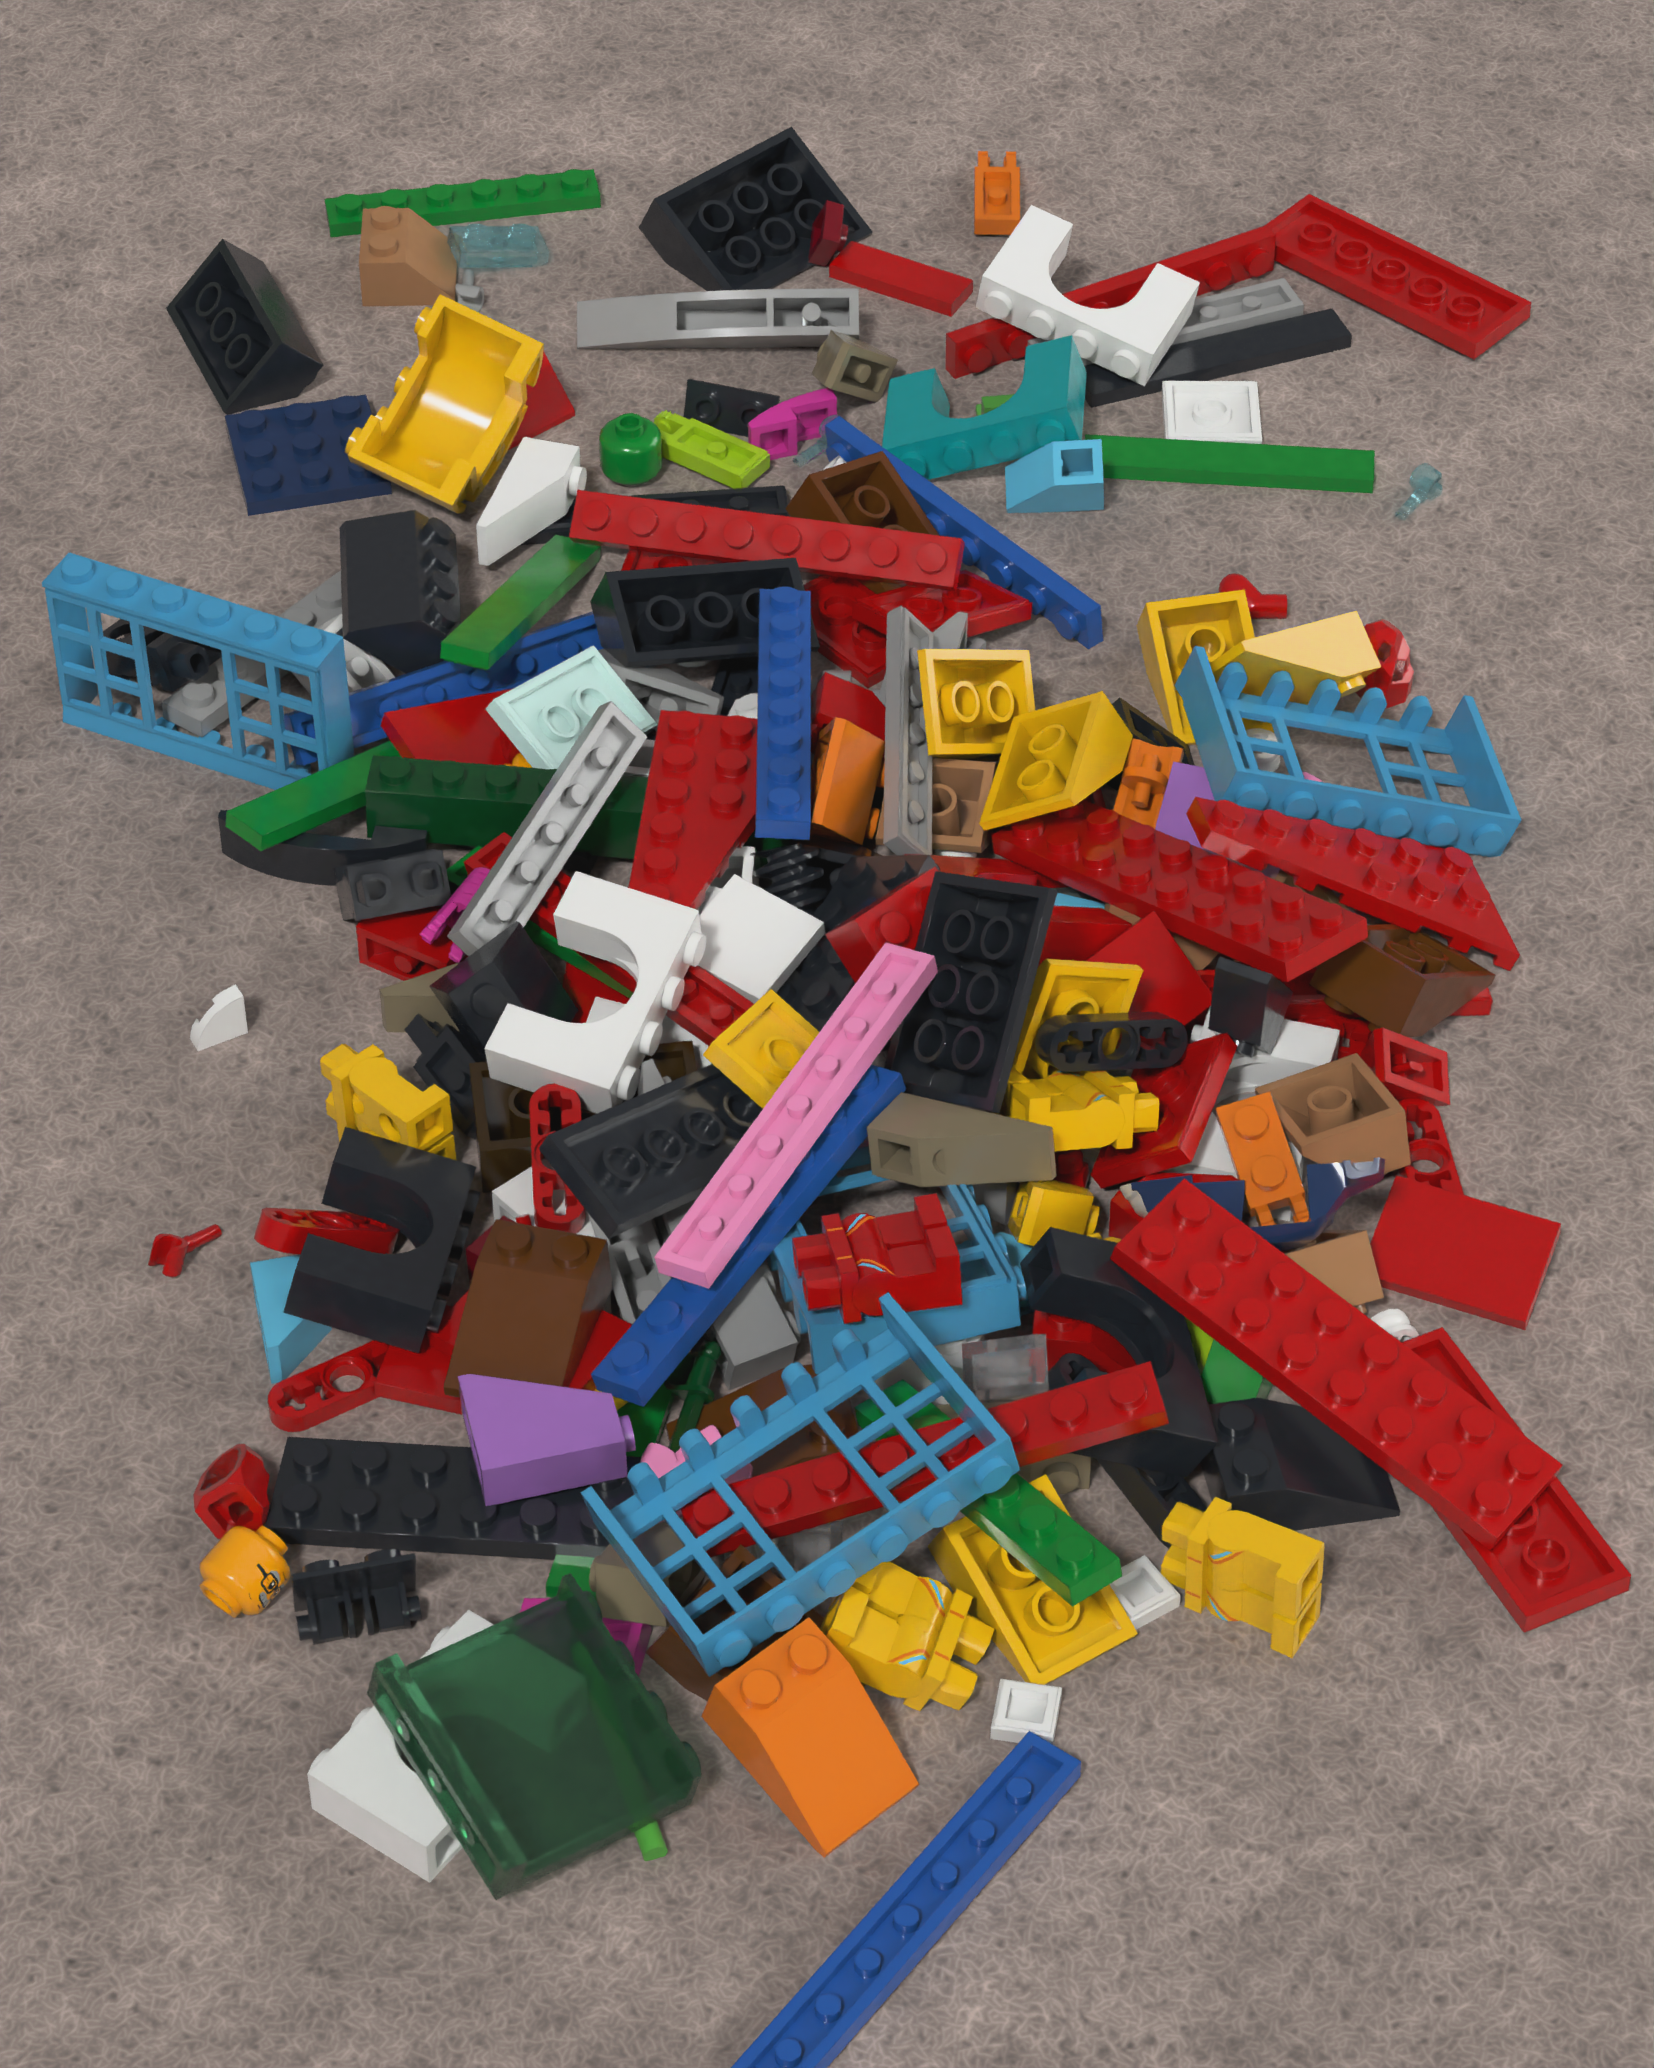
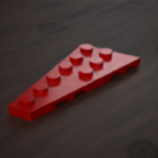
[628,710,818,910]
[1186,797,1520,971]

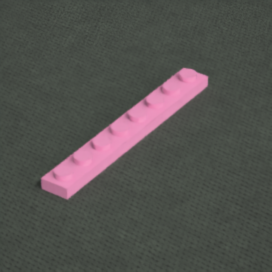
[654,943,938,1289]

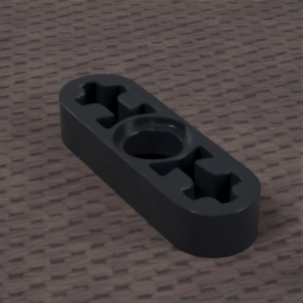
[1035,1012,1188,1072]

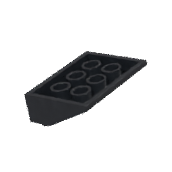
[638,126,873,291]
[884,871,1058,1113]

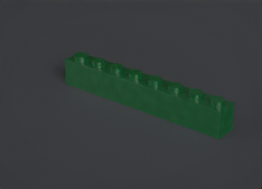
[365,755,792,867]

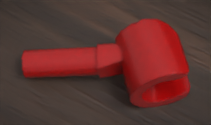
[148,1224,222,1277]

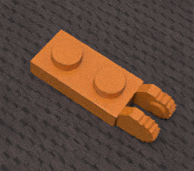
[974,151,1020,235]
[1215,1091,1309,1226]

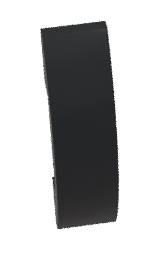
[218,810,429,886]

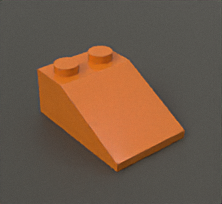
[810,717,885,846]
[701,1617,919,1858]

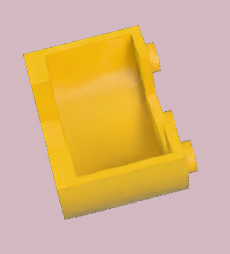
[345,294,544,514]

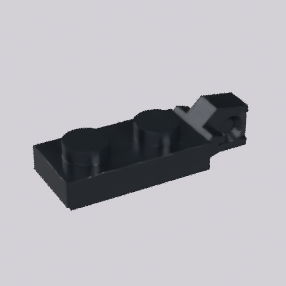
[404,1014,484,1140]

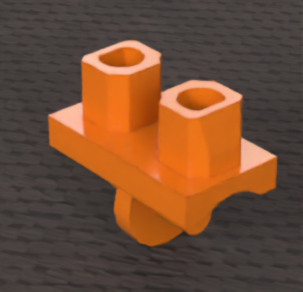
[1113,738,1184,829]

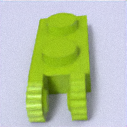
[653,410,770,489]

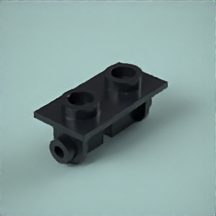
[684,379,780,437]

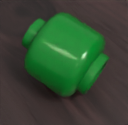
[599,413,662,485]

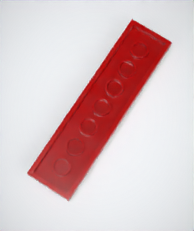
[992,799,1368,982]
[1110,1178,1563,1551]

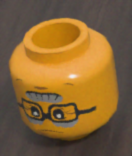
[199,1526,291,1618]

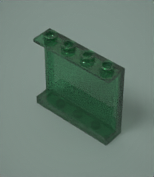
[367,1573,702,1900]

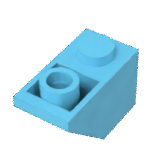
[1005,439,1104,513]

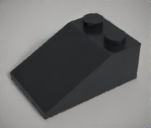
[1200,1398,1400,1531]

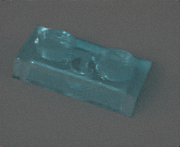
[447,224,549,268]

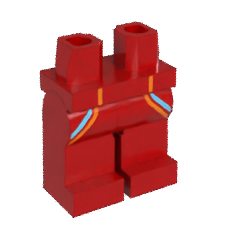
[792,1193,962,1324]

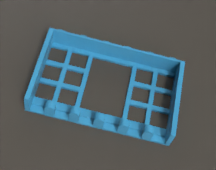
[42,553,355,790]
[1175,646,1521,857]
[766,1136,1027,1374]
[581,1292,1020,1677]

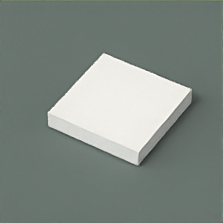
[1162,381,1262,444]
[698,874,825,1004]

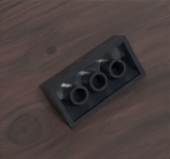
[166,239,324,415]
[339,510,461,674]
[590,558,820,667]

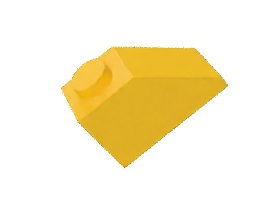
[1007,1180,1099,1246]

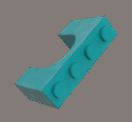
[882,335,1087,480]

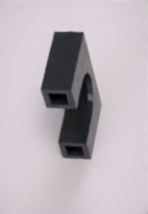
[283,1127,481,1353]
[1020,1227,1218,1477]

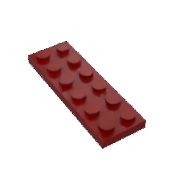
[1264,194,1532,360]
[1401,1327,1631,1632]

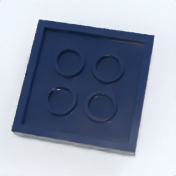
[225,394,392,516]

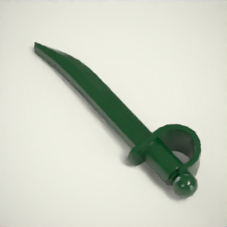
[664,1340,721,1453]

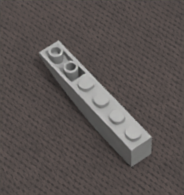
[577,288,859,349]
[637,1059,801,1390]

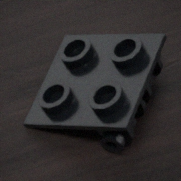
[291,1549,422,1645]

